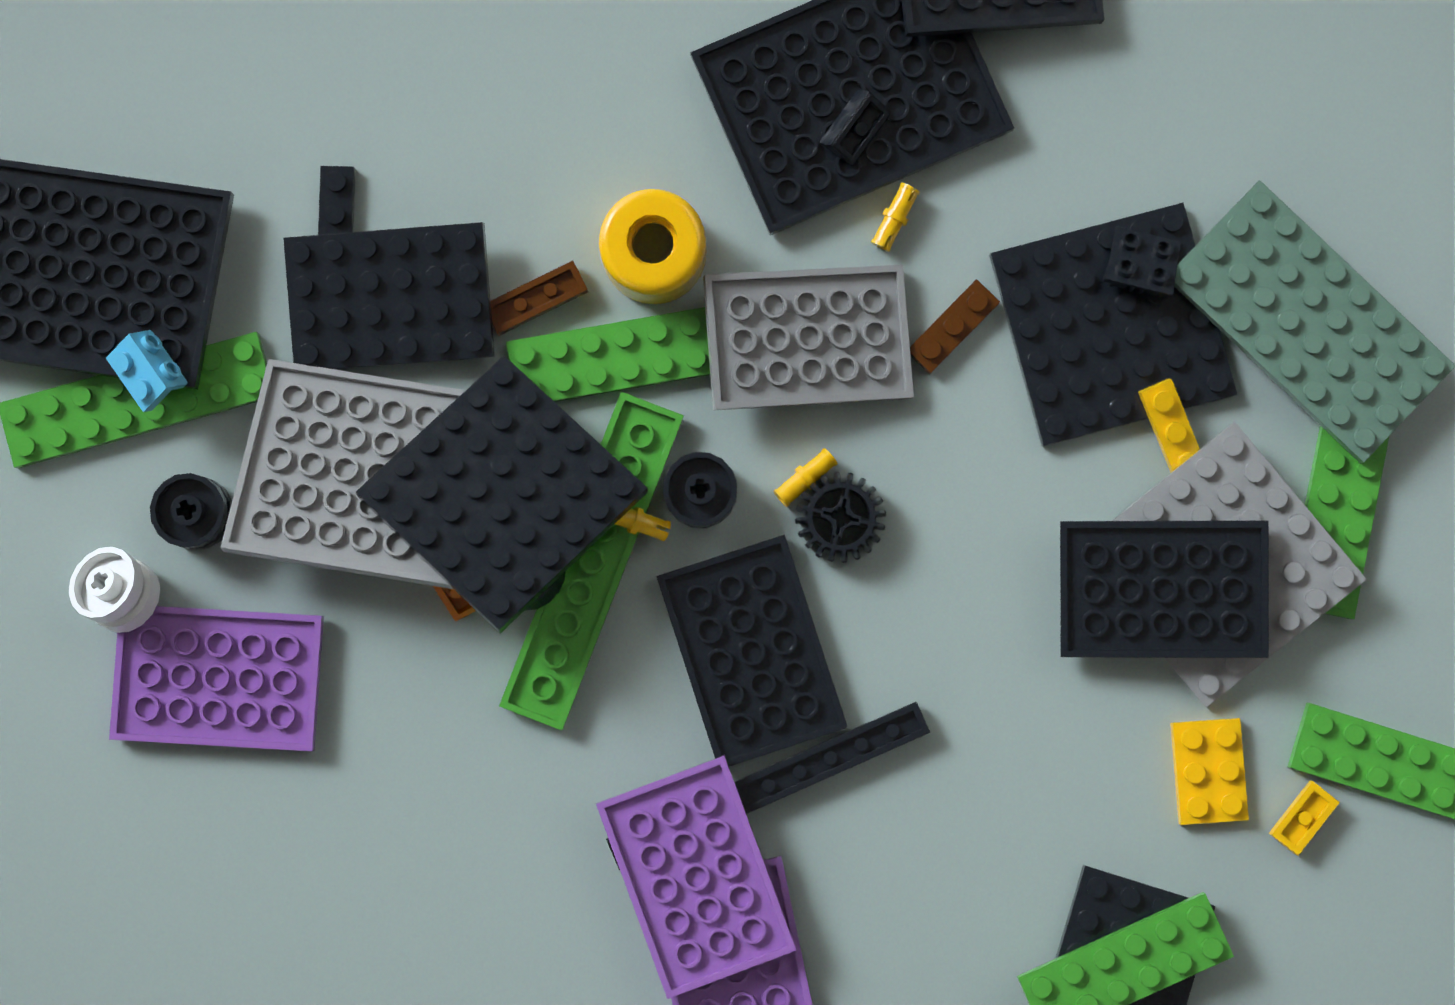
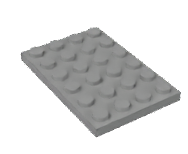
[703,265,914,411]

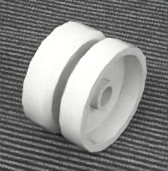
[69,547,160,633]

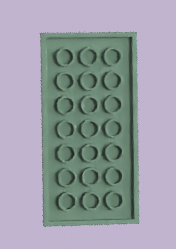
[1174,180,1455,464]

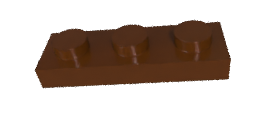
[491,260,589,336]
[910,279,1000,375]

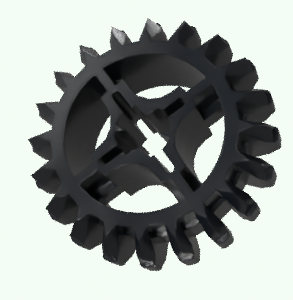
[795,472,886,563]

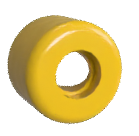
[599,189,707,304]

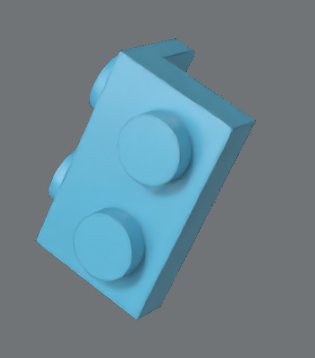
[106,330,188,412]

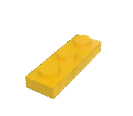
[1138,378,1200,473]

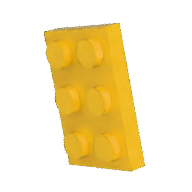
[1170,718,1249,825]

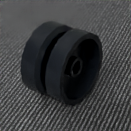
[663,452,737,529]
[150,473,232,550]

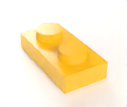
[1268,780,1340,856]

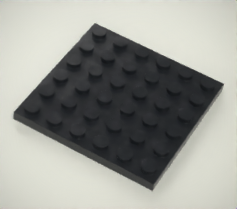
[989,202,1237,447]
[356,356,648,634]

